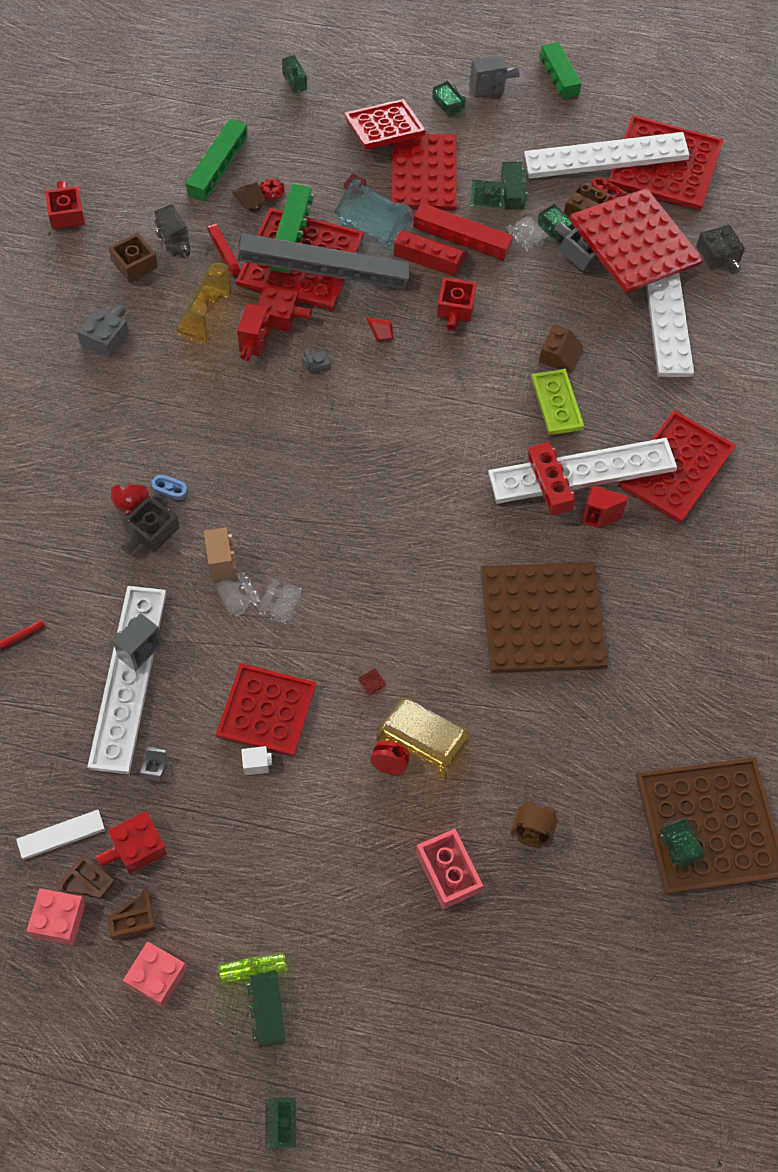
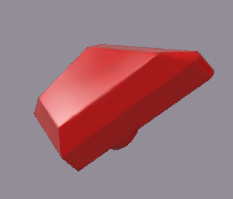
[366,317,394,341]

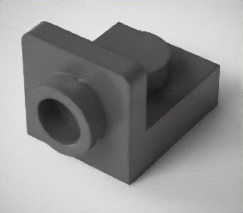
[302,350,330,374]

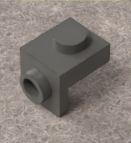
[140,747,167,782]

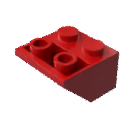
[581,486,629,528]

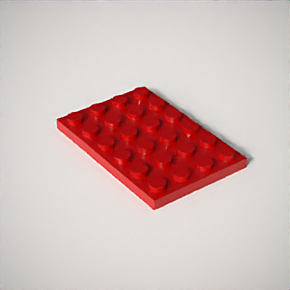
[391,134,457,211]
[618,410,736,524]

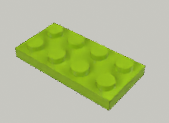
[531,369,584,435]

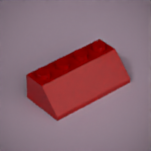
[393,230,468,277]

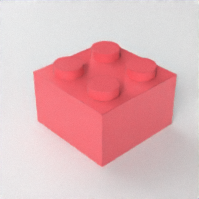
[27,889,86,946]
[123,941,187,1008]

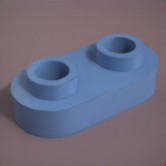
[152,475,188,500]

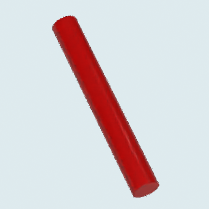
[0,620,45,650]

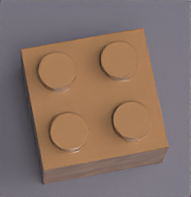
[204,527,237,582]

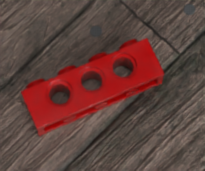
[528,442,576,516]

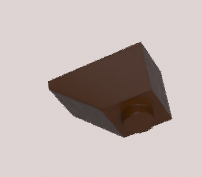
[232,182,266,210]

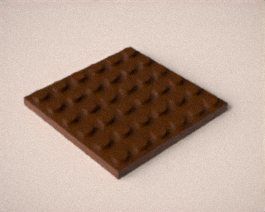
[481,562,608,673]
[636,757,778,895]

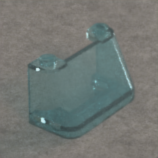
[334,178,414,246]

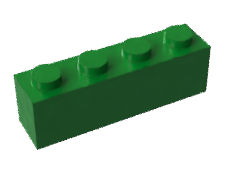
[539,41,582,99]

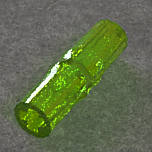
[218,952,286,983]

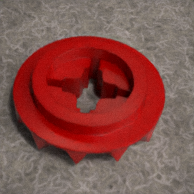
[259,178,285,200]

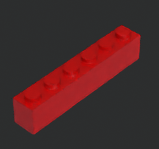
[413,203,513,261]

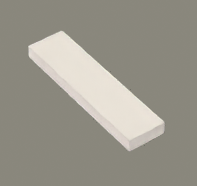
[16,810,105,860]

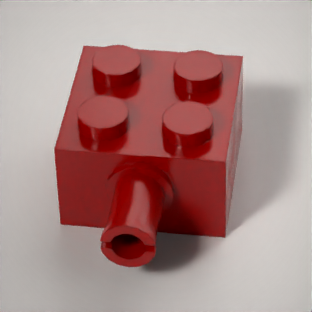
[45,181,85,229]
[437,277,477,331]
[257,285,312,332]
[237,303,271,361]
[96,811,168,874]

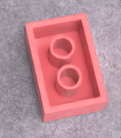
[416,829,483,910]

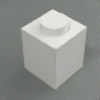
[241,746,272,776]

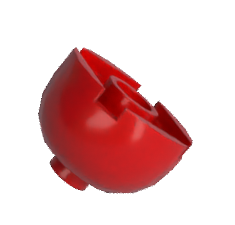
[111,484,149,516]

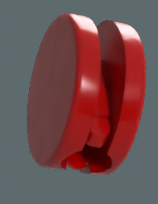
[370,741,411,775]

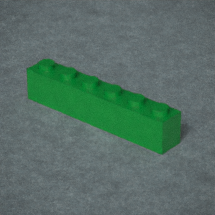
[185,119,248,201]
[270,183,314,273]

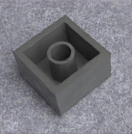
[113,613,163,672]

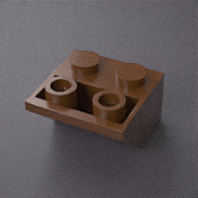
[563,182,610,218]

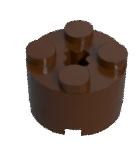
[511,801,558,848]

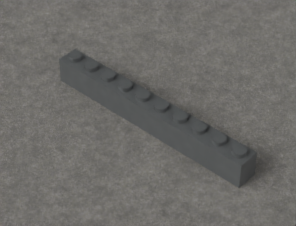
[237,233,409,289]

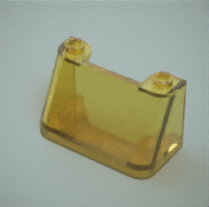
[176,263,231,344]
[376,697,471,780]

